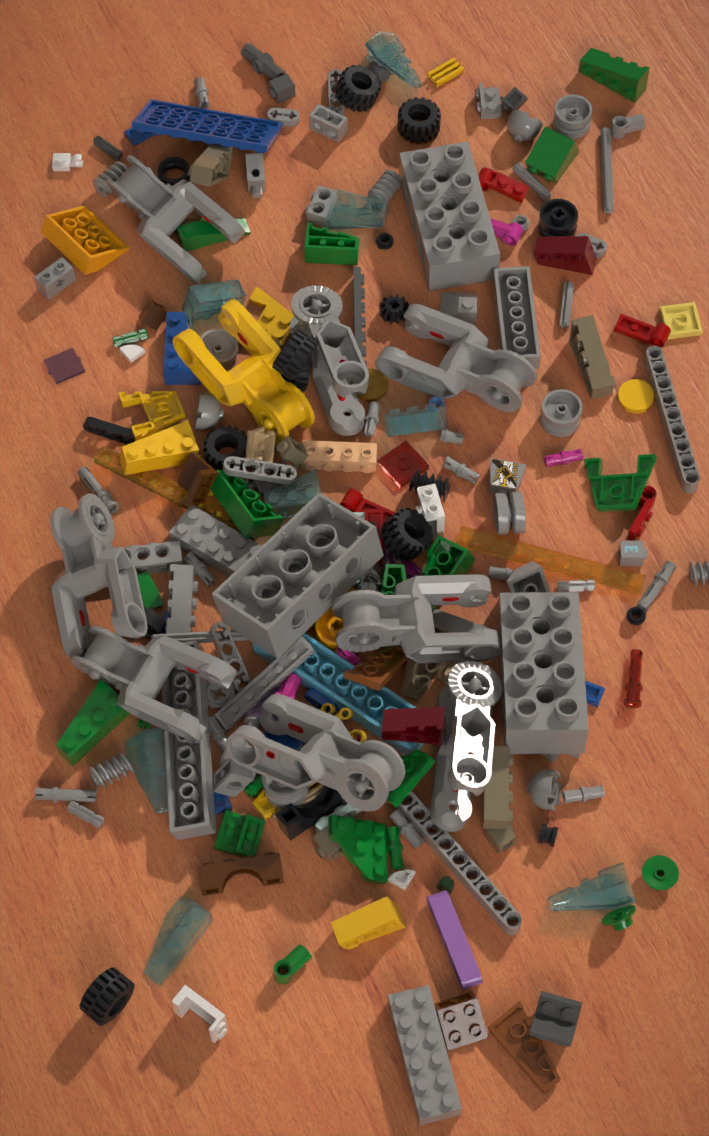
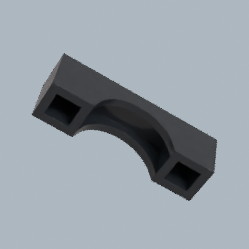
[275,785,347,841]

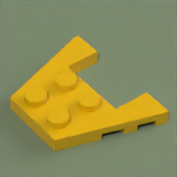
[236,287,294,349]
[118,391,186,441]

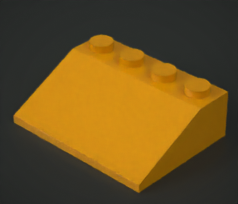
[41,205,130,275]

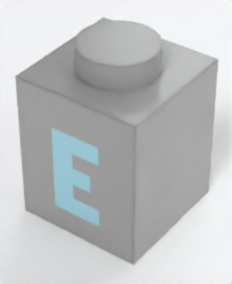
[618,541,647,567]

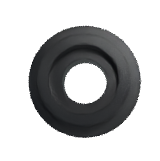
[376,233,394,250]
[626,606,646,626]

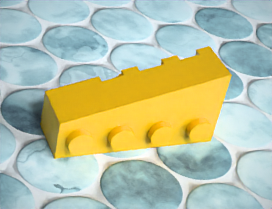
[119,420,199,475]

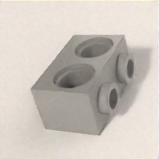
[309,104,348,143]
[305,185,339,228]

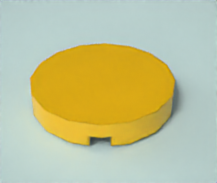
[617,379,655,414]

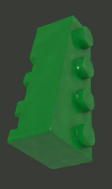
[210,470,284,538]

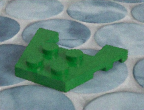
[584,454,657,512]

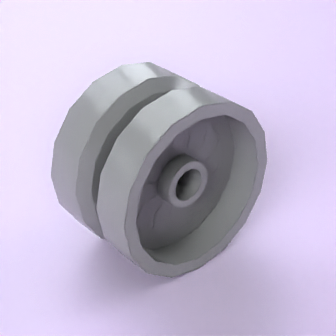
[553,94,593,139]
[201,329,238,372]
[540,389,583,437]
[493,491,526,535]
[261,775,309,809]

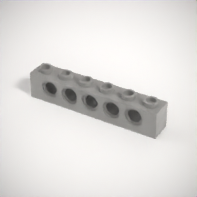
[113,540,183,575]

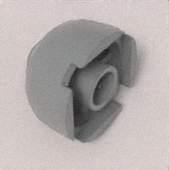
[507,110,543,142]
[195,393,224,430]
[527,770,562,811]

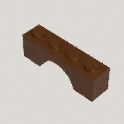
[198,852,284,896]

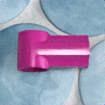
[490,218,523,246]
[275,673,302,700]

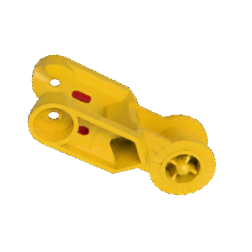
[173,299,315,444]

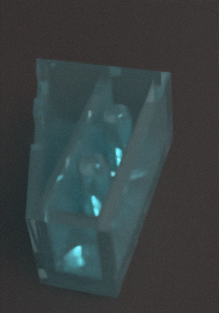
[327,189,389,229]
[182,279,246,326]

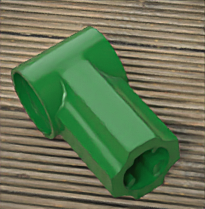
[273,944,312,984]

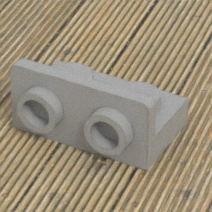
[475,82,502,119]

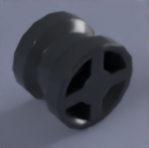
[538,824,558,847]

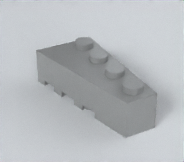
[166,564,198,634]

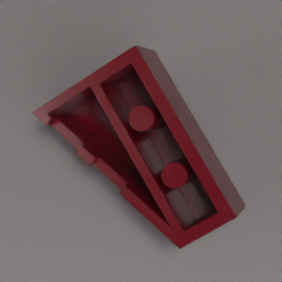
[533,236,597,275]
[381,707,445,745]

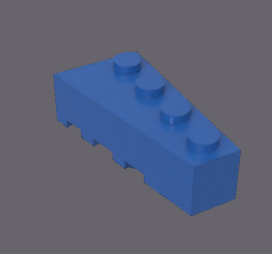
[163,312,202,385]

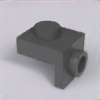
[499,87,528,112]

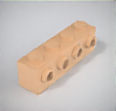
[301,440,377,473]

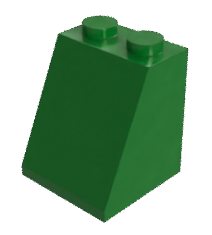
[525,127,580,182]

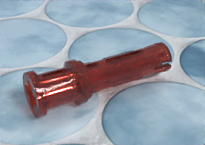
[624,649,643,708]

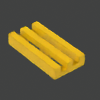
[427,58,464,87]

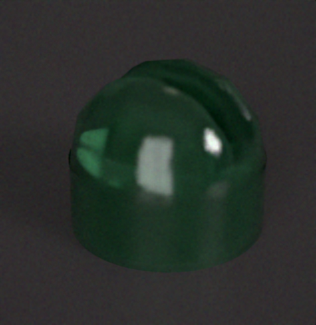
[437,876,455,894]

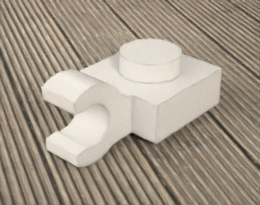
[52,153,83,171]

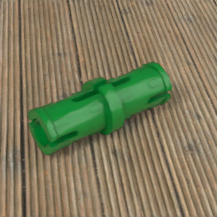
[386,826,404,870]

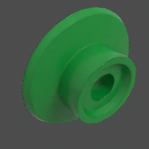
[642,855,679,890]
[601,905,636,931]

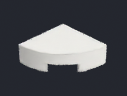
[119,345,145,363]
[388,869,416,891]

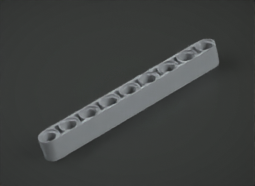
[644,346,700,494]
[397,791,522,935]

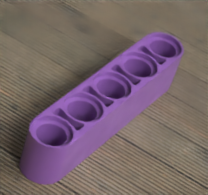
[426,890,483,990]

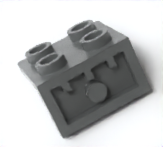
[529,991,582,1047]

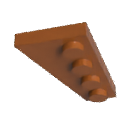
[343,645,408,691]
[488,1001,561,1094]

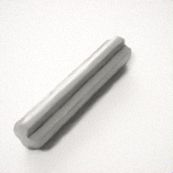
[513,163,551,202]
[559,281,574,329]

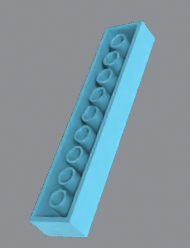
[253,633,424,755]

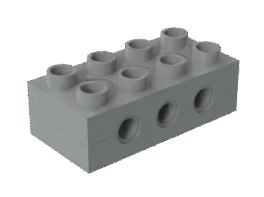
[399,142,500,291]
[212,492,384,659]
[498,592,589,754]

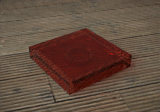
[377,440,430,489]

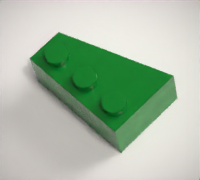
[304,222,359,265]

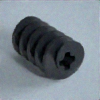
[409,469,450,502]

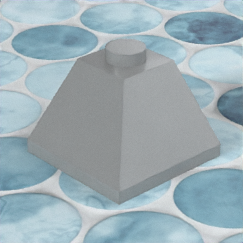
[440,292,477,325]
[506,561,550,593]

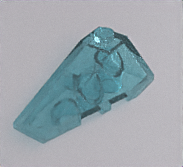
[548,863,636,911]

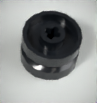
[538,199,578,237]

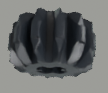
[379,294,409,325]

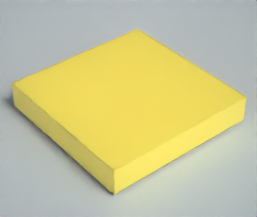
[659,302,703,340]

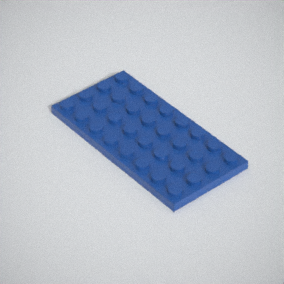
[131,99,283,153]

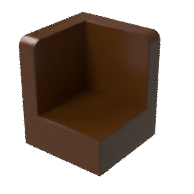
[139,299,167,330]

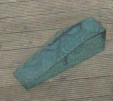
[365,31,423,88]
[124,728,168,813]
[144,896,213,986]

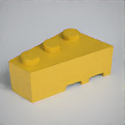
[331,896,407,949]

